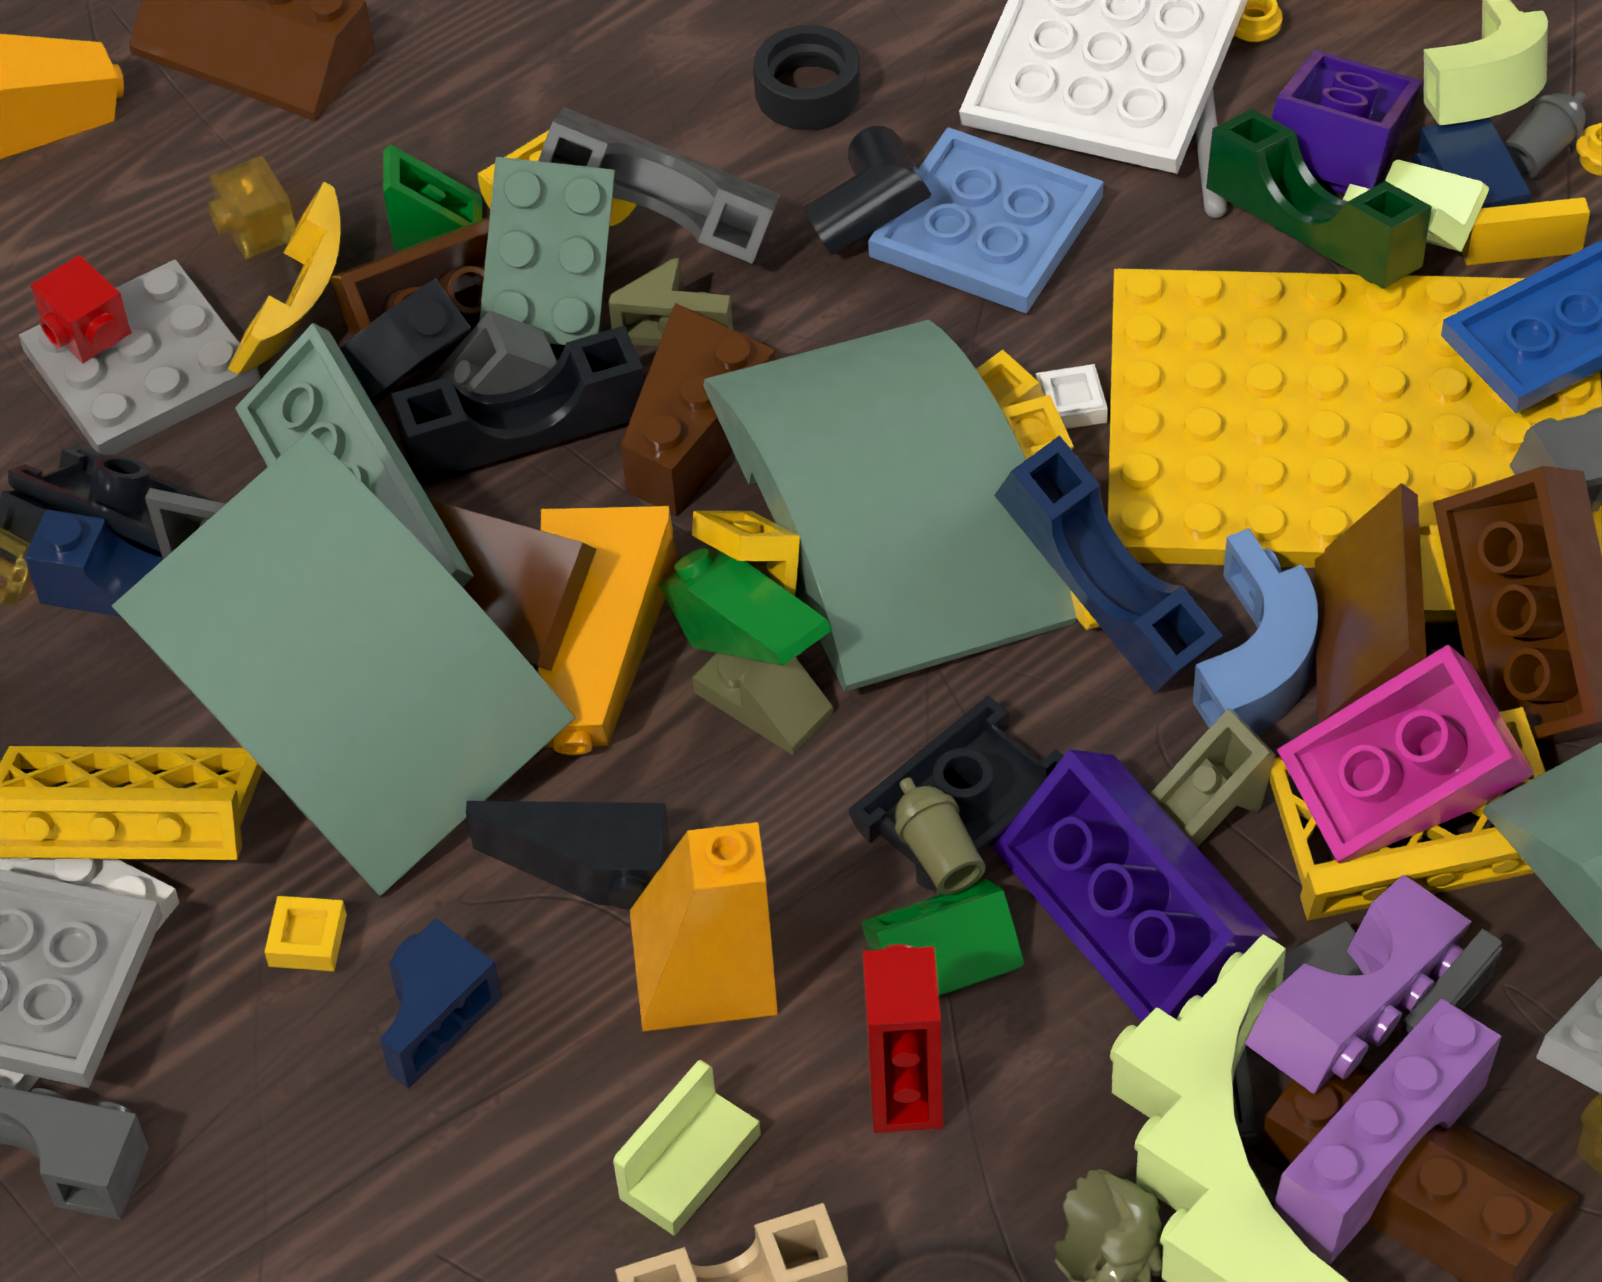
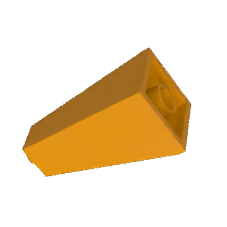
[0,34,124,159]
[538,506,678,755]
[630,822,778,1031]

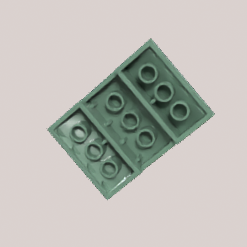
[703,320,1077,692]
[112,431,575,897]

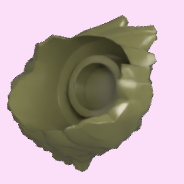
[1054,1169,1164,1282]

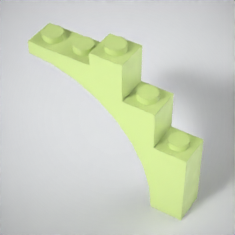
[1110,934,1349,1282]

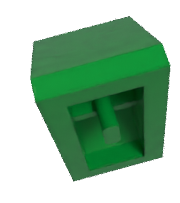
[383,144,482,249]

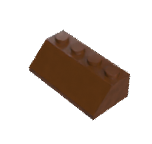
[129,0,375,121]
[330,216,490,372]
[1433,466,1602,746]
[1260,1064,1580,1282]

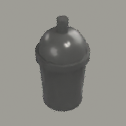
[1504,91,1587,179]

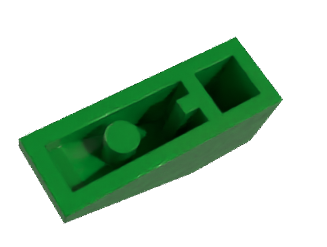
[658,549,832,666]

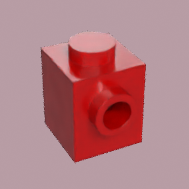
[30,255,131,364]

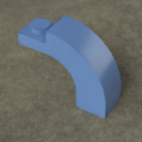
[1193,528,1318,735]

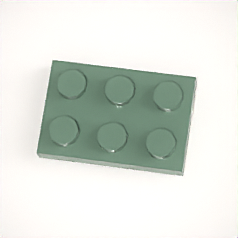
[479,157,615,345]

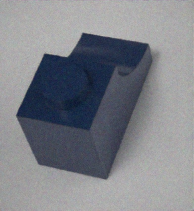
[24,509,163,617]
[380,918,502,1089]

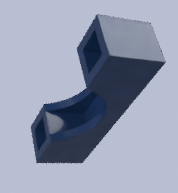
[994,435,1223,694]

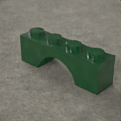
[1206,108,1432,288]

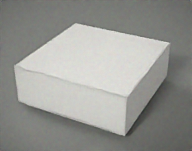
[1035,364,1108,429]

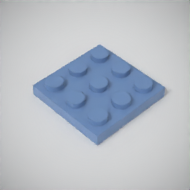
[868,127,1104,314]

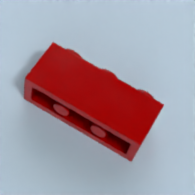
[863,944,943,1133]

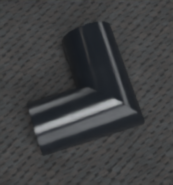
[804,126,932,255]

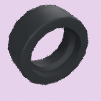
[753,25,861,130]

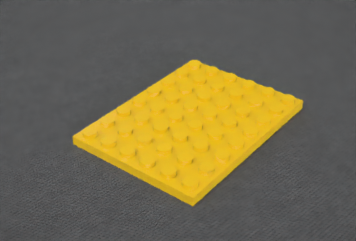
[1108,269,1602,568]

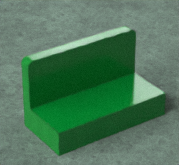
[861,879,1024,996]

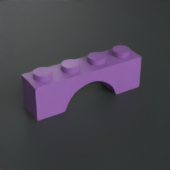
[1245,875,1471,1094]
[1274,998,1501,1265]

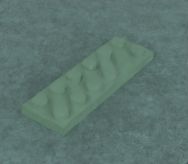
[235,323,474,588]

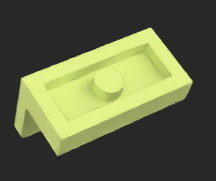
[1343,160,1489,252]
[613,1060,761,1236]

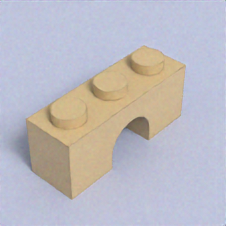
[615,1203,848,1282]

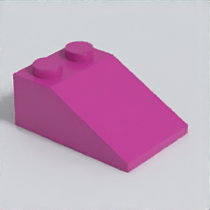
[1277,645,1534,864]

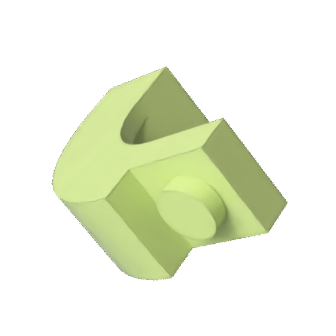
[1424,0,1548,125]

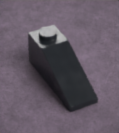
[340,278,471,406]
[466,800,670,910]

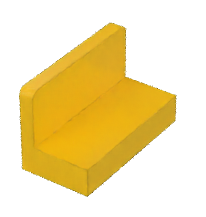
[692,511,800,596]

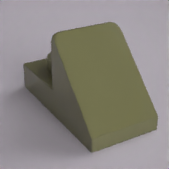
[609,258,733,347]
[692,653,833,755]
[1149,708,1275,848]

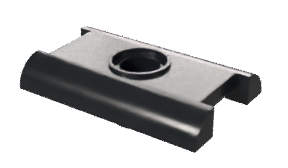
[8,444,212,552]
[849,695,1064,890]

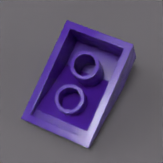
[1271,50,1423,194]

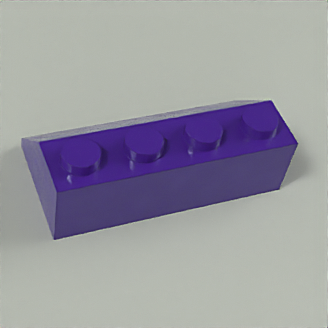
[992,749,1278,1022]

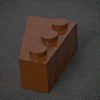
[621,303,776,517]

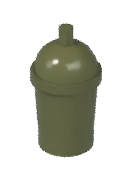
[895,778,986,895]

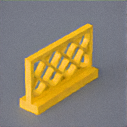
[1269,707,1546,921]
[0,746,263,860]

